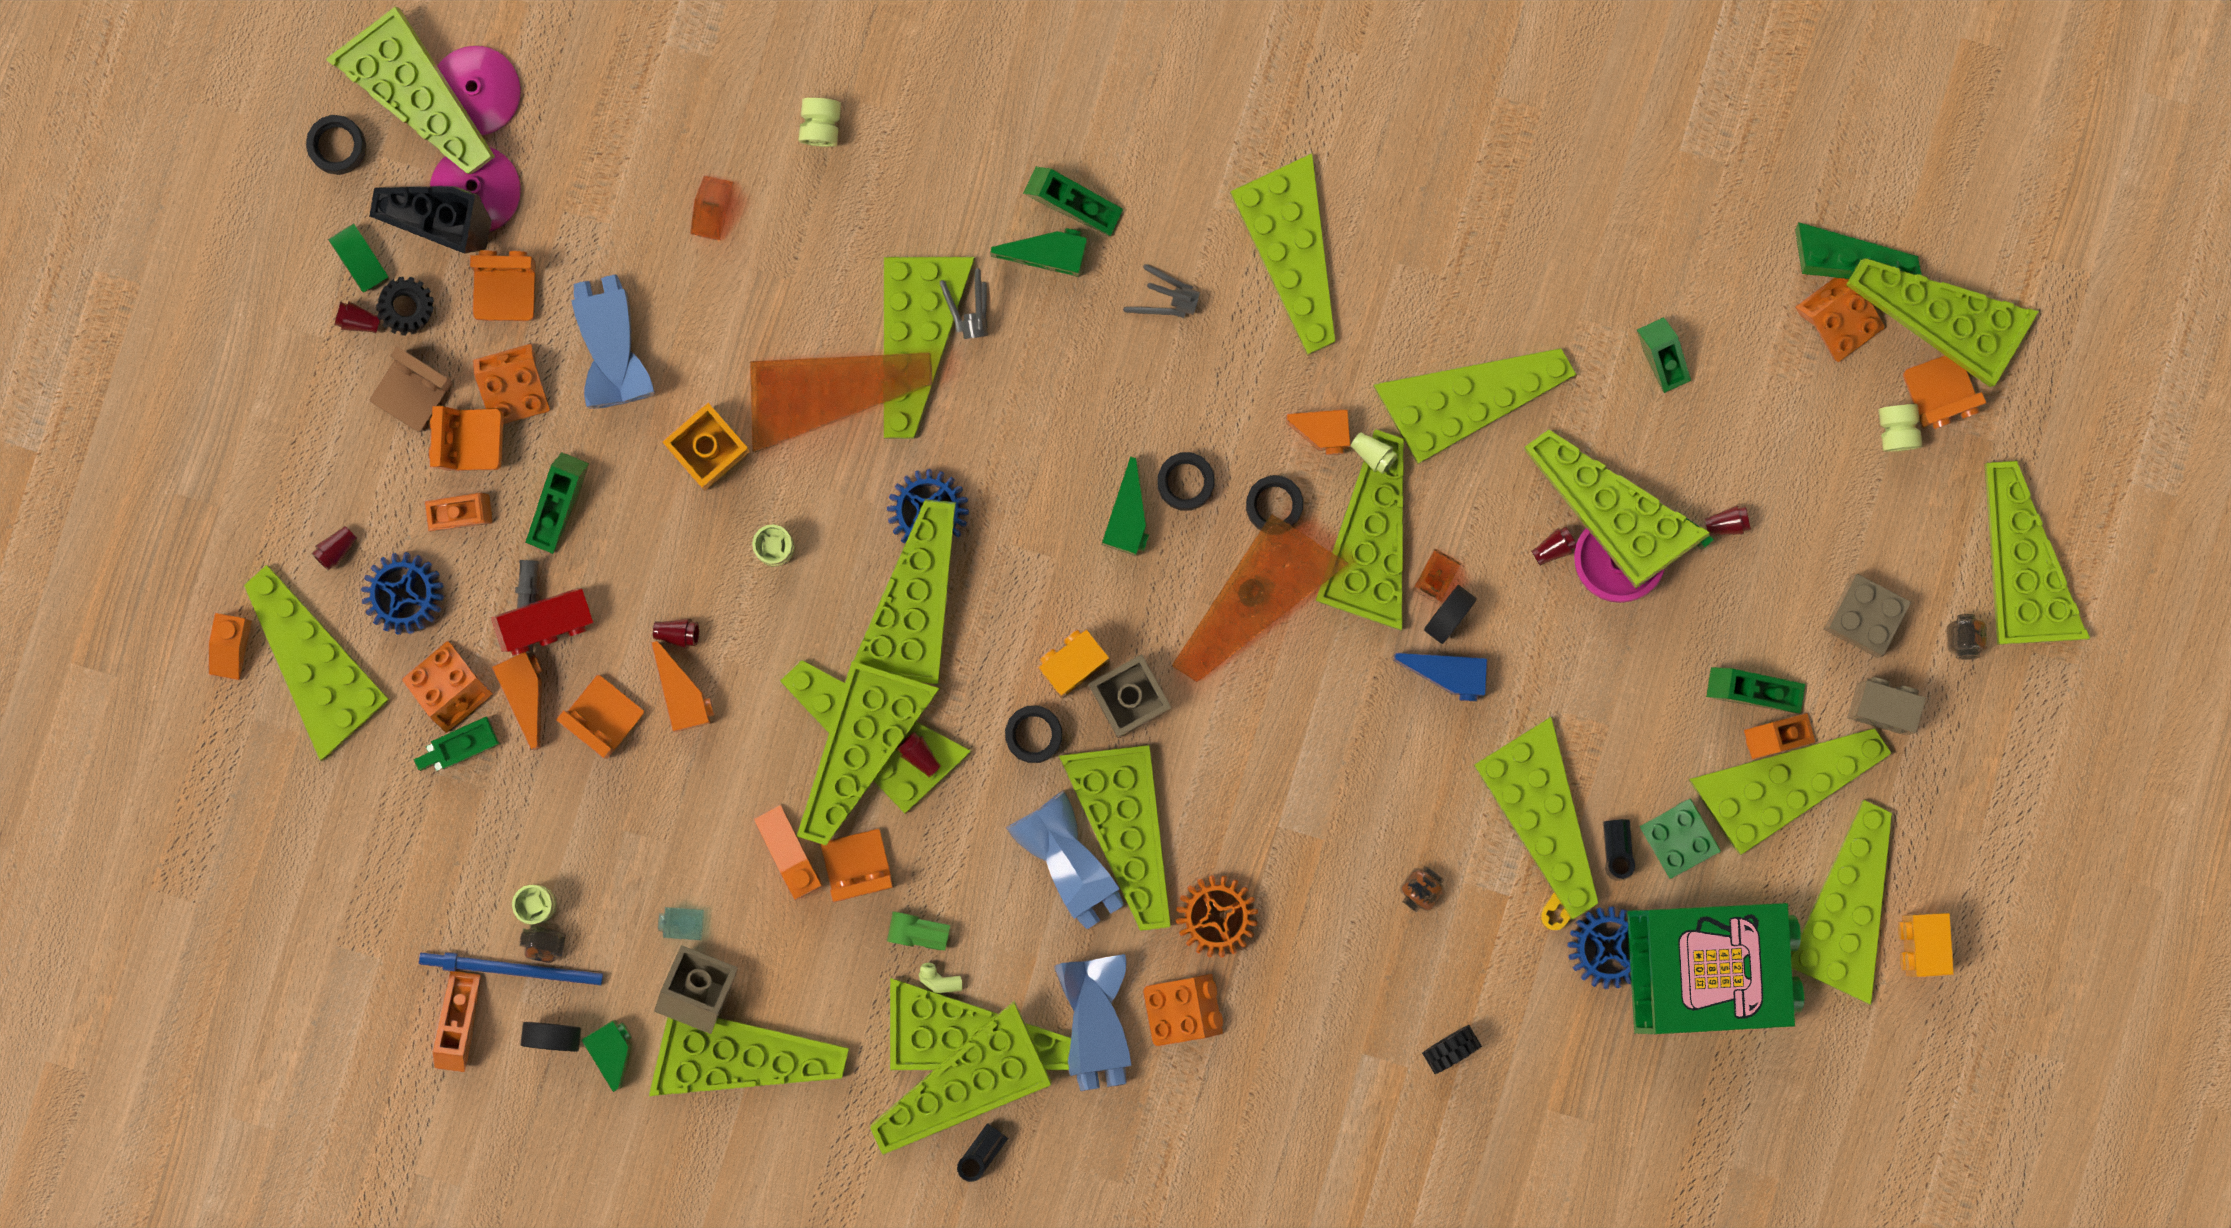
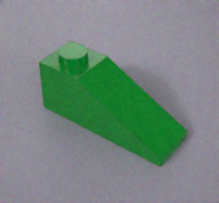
[1023,166,1123,236]
[990,228,1087,277]
[525,452,589,554]
[1102,456,1150,556]
[1706,667,1805,714]

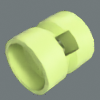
[798,98,841,147]
[1878,404,1923,452]
[752,524,795,567]
[512,885,557,925]

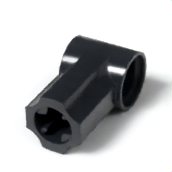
[1603,819,1635,881]
[957,1123,1009,1182]

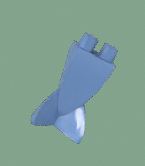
[571,275,655,409]
[1006,790,1124,929]
[1054,954,1132,1091]

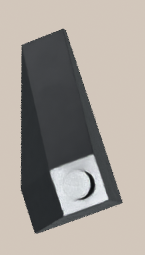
[369,186,492,254]

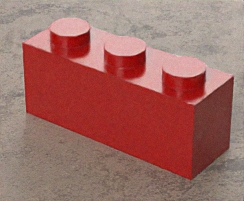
[490,588,593,656]

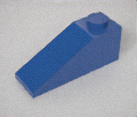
[1393,653,1487,702]

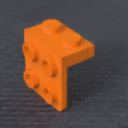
[470,250,536,321]
[1903,355,1986,429]
[429,406,504,471]
[1143,974,1223,1046]

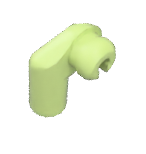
[919,963,962,993]

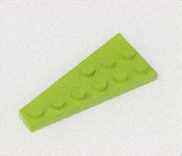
[847,499,956,684]
[780,660,971,814]
[797,661,940,846]
[1791,800,1892,1005]
[890,978,1071,1070]

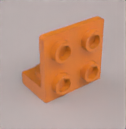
[1795,278,1885,362]
[473,344,550,424]
[402,641,493,733]
[556,675,645,759]
[821,829,894,902]

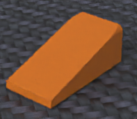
[425,493,493,532]

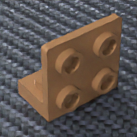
[370,346,453,432]

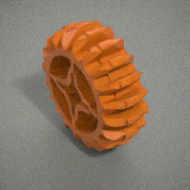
[1176,875,1258,958]

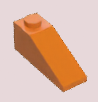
[651,641,714,732]
[492,652,543,751]
[754,805,824,900]
[432,971,481,1072]

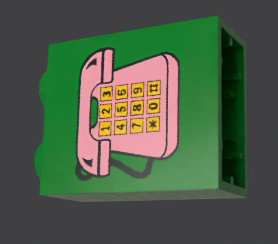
[1627,903,1805,1035]

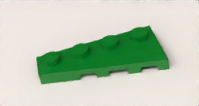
[1795,222,1922,279]

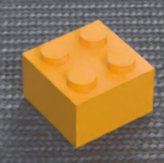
[662,403,751,491]
[1038,629,1109,699]
[1898,913,1954,977]

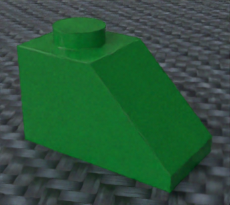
[1637,317,1691,393]
[581,1020,632,1092]

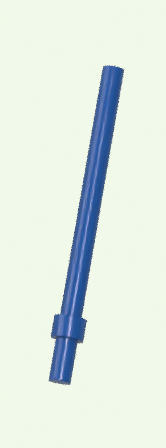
[419,952,603,986]

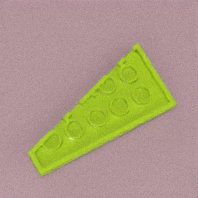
[326,7,495,174]
[1230,153,1335,356]
[884,257,975,439]
[1846,258,2039,387]
[1373,348,1576,464]
[1315,429,1404,631]
[1524,429,1709,589]
[1984,461,2090,645]
[244,565,390,761]
[1474,717,1598,920]
[1688,728,1892,855]
[1059,745,1171,931]
[870,1000,1051,1155]
[649,1017,849,1096]

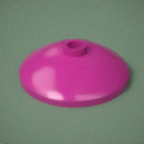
[437,46,521,136]
[430,147,521,232]
[1574,528,1665,603]

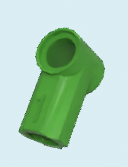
[887,912,951,951]

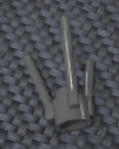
[1123,264,1200,318]
[940,268,988,339]

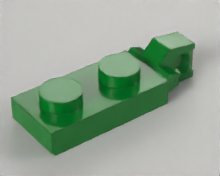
[413,716,500,771]

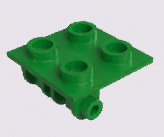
[1639,798,1721,879]

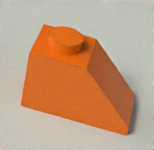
[1286,409,1350,455]
[209,613,252,680]
[1744,713,1815,759]

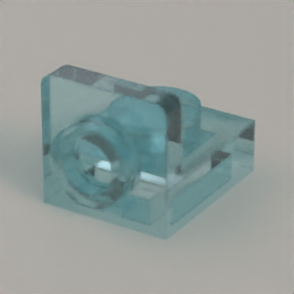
[658,907,704,940]

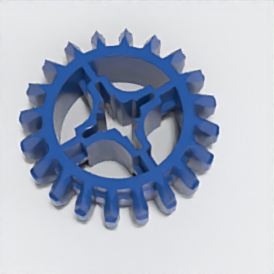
[887,469,969,544]
[361,552,444,635]
[1567,907,1631,989]

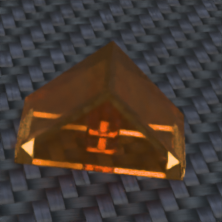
[690,175,734,241]
[1411,549,1461,604]

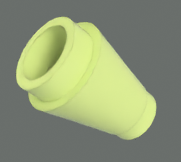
[1351,432,1397,474]

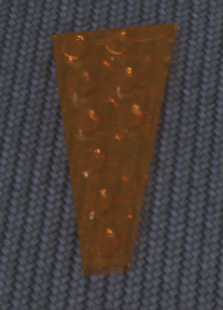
[750,353,932,453]
[1172,513,1348,682]

